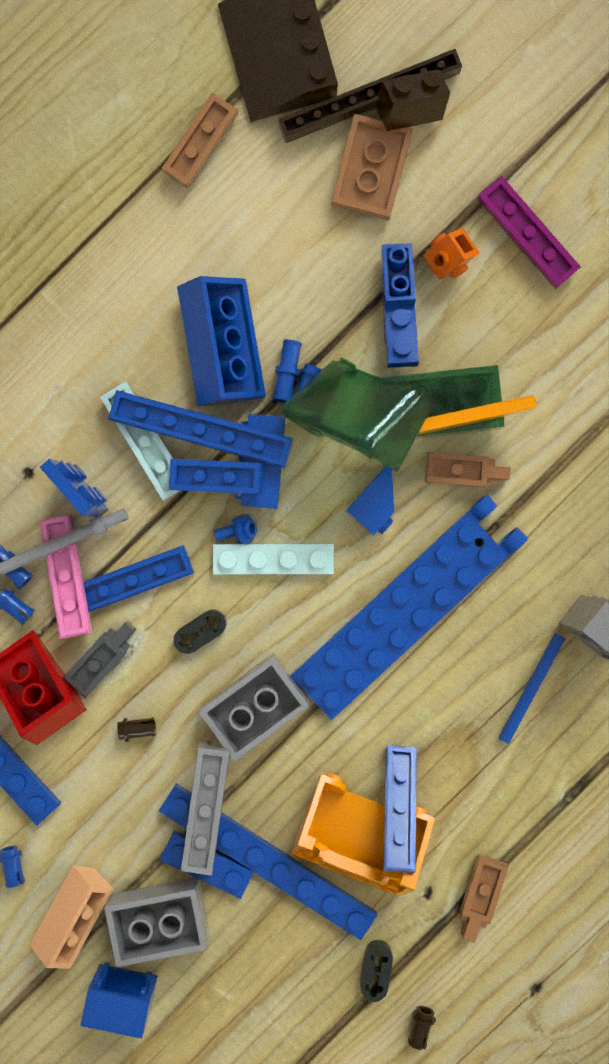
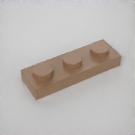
[162,93,238,189]

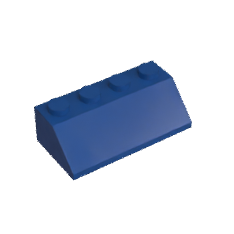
[177,276,266,406]

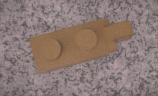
[425,452,511,487]
[459,854,508,943]

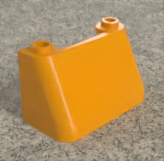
[291,773,435,895]

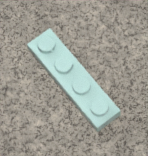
[100,381,180,501]
[213,544,334,575]

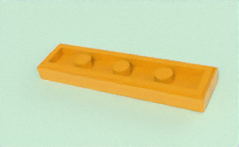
[407,395,537,437]

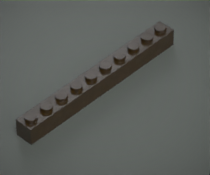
[279,49,462,143]

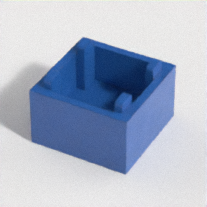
[80,962,158,1039]

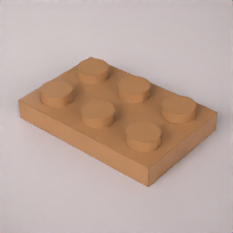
[331,114,413,220]

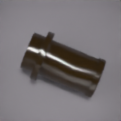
[117,717,156,742]
[408,1006,436,1050]

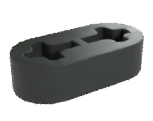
[174,609,227,654]
[360,940,393,1002]

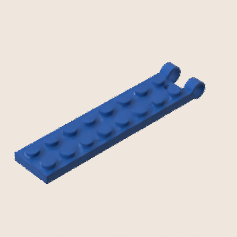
[291,494,528,720]

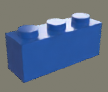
[236,414,286,509]

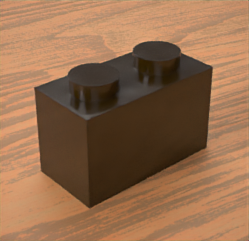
[376,70,451,131]

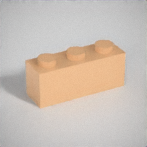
[29,865,114,969]

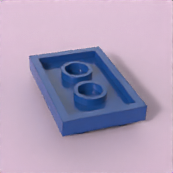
[40,459,109,517]

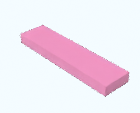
[40,514,92,639]

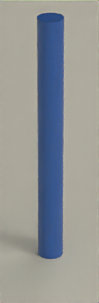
[499,633,566,744]

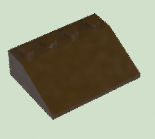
[218,0,338,122]

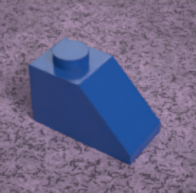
[346,465,394,535]

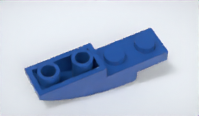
[381,243,419,368]

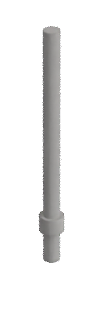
[0,508,129,576]

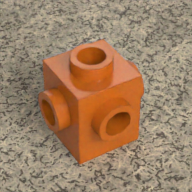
[423,228,479,280]

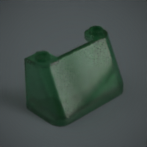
[281,358,433,472]

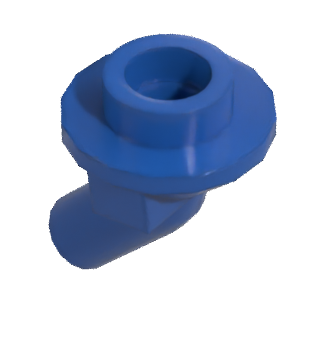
[213,514,257,544]

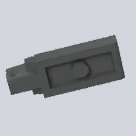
[63,621,136,698]

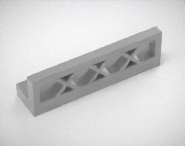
[181,740,230,876]

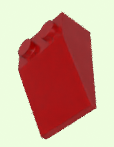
[0,630,87,745]

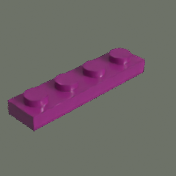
[477,176,581,290]

